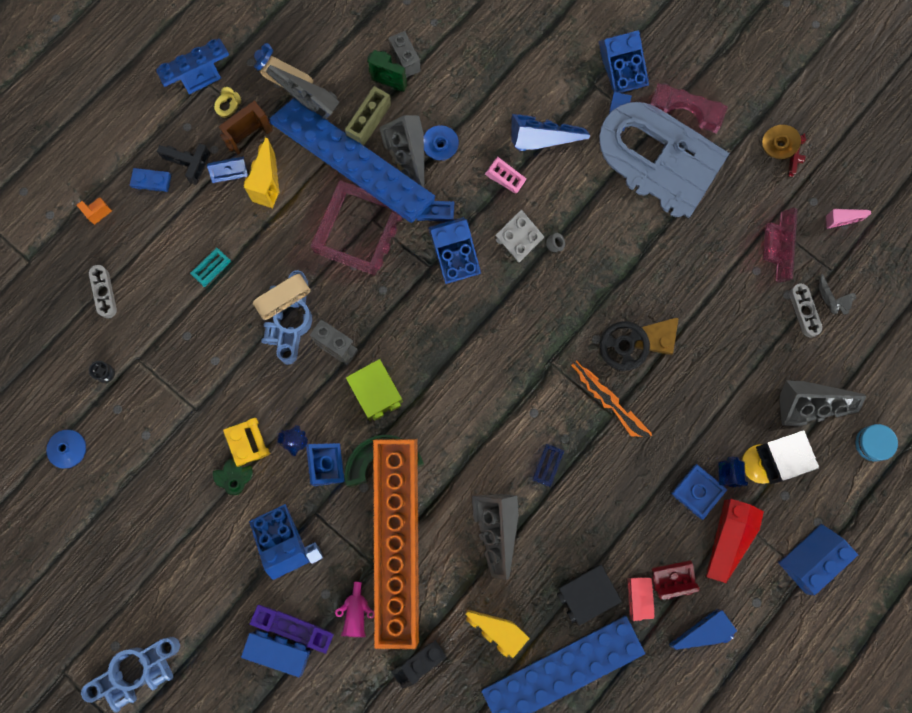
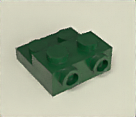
[367,50,407,92]

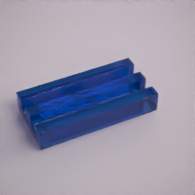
[532,444,564,487]

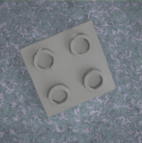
[495,210,544,262]

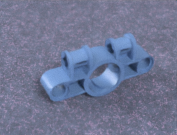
[261,270,312,365]
[81,637,180,713]

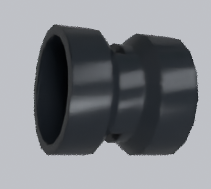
[89,361,115,383]

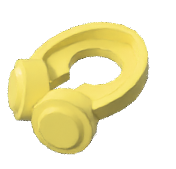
[215,87,241,118]

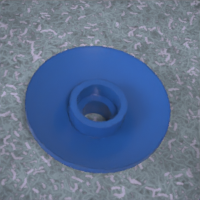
[424,125,459,160]
[46,430,86,469]

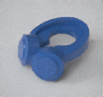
[254,43,273,71]

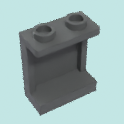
[310,320,358,366]

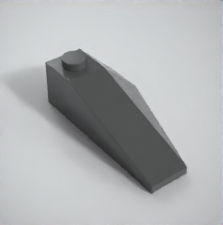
[266,65,339,119]
[379,115,424,187]
[780,380,866,426]
[472,494,519,580]

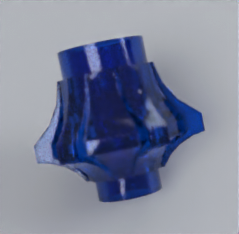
[277,425,308,456]

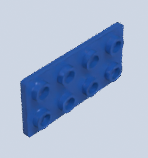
[156,39,229,94]

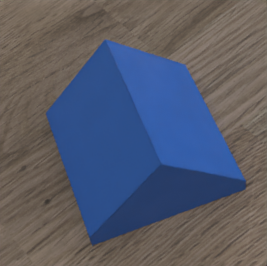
[306,443,345,486]

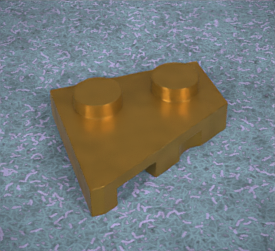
[635,318,678,355]

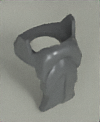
[819,274,857,315]

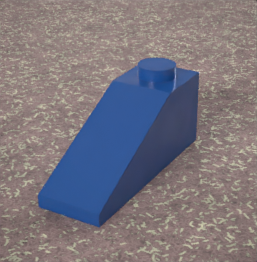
[669,609,737,650]

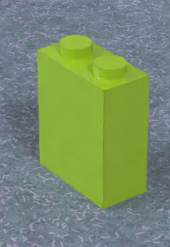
[346,359,403,421]

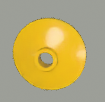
[742,445,769,484]

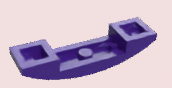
[250,604,334,654]

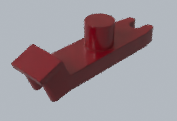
[788,133,806,177]

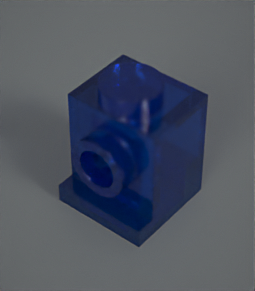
[719,457,748,488]

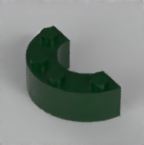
[345,435,424,487]

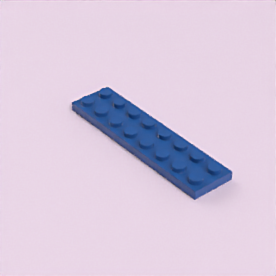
[481,616,645,713]

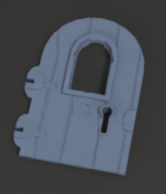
[599,102,730,218]

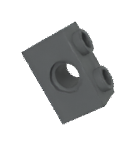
[389,31,421,78]

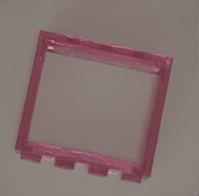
[311,181,402,275]

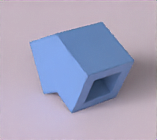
[304,542,324,564]

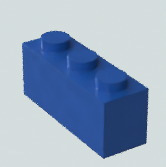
[241,630,311,677]

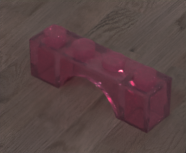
[650,83,728,133]

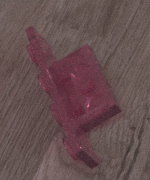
[763,208,798,283]

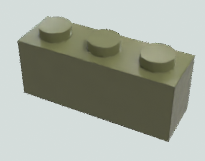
[345,86,391,146]

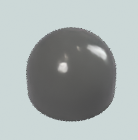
[546,233,565,252]

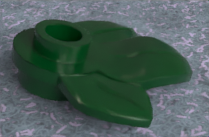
[213,458,253,495]

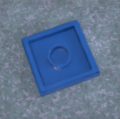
[671,464,727,520]

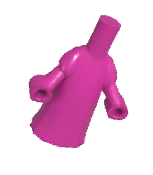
[335,582,374,637]

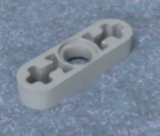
[89,265,117,319]
[789,283,822,338]

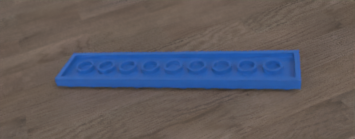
[269,98,435,223]

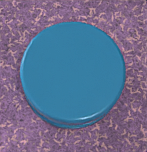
[855,424,898,462]

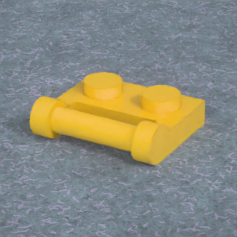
[223,418,270,467]

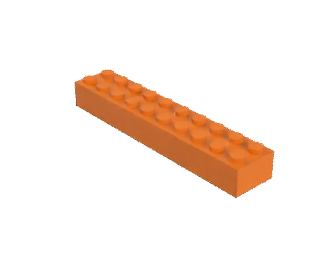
[373,439,419,649]

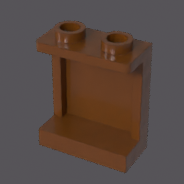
[218,101,272,155]

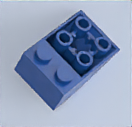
[599,30,649,93]
[428,217,481,284]
[249,504,310,580]

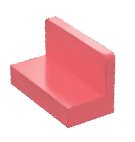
[627,578,654,621]

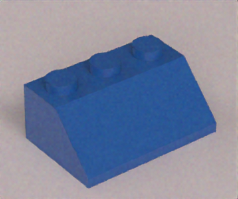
[779,524,858,595]

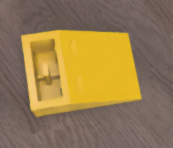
[244,138,279,208]
[465,610,530,658]

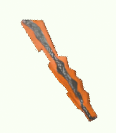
[571,360,652,437]

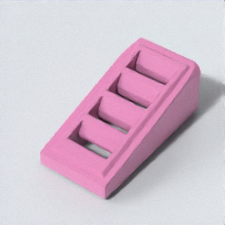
[485,157,526,194]
[826,209,871,228]

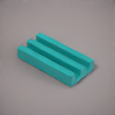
[190,248,231,287]

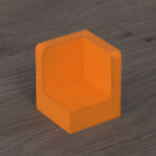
[77,198,112,225]

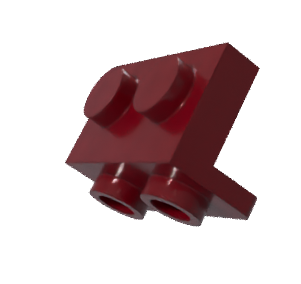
[651,560,699,599]

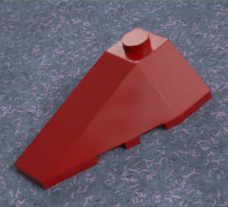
[706,499,764,583]

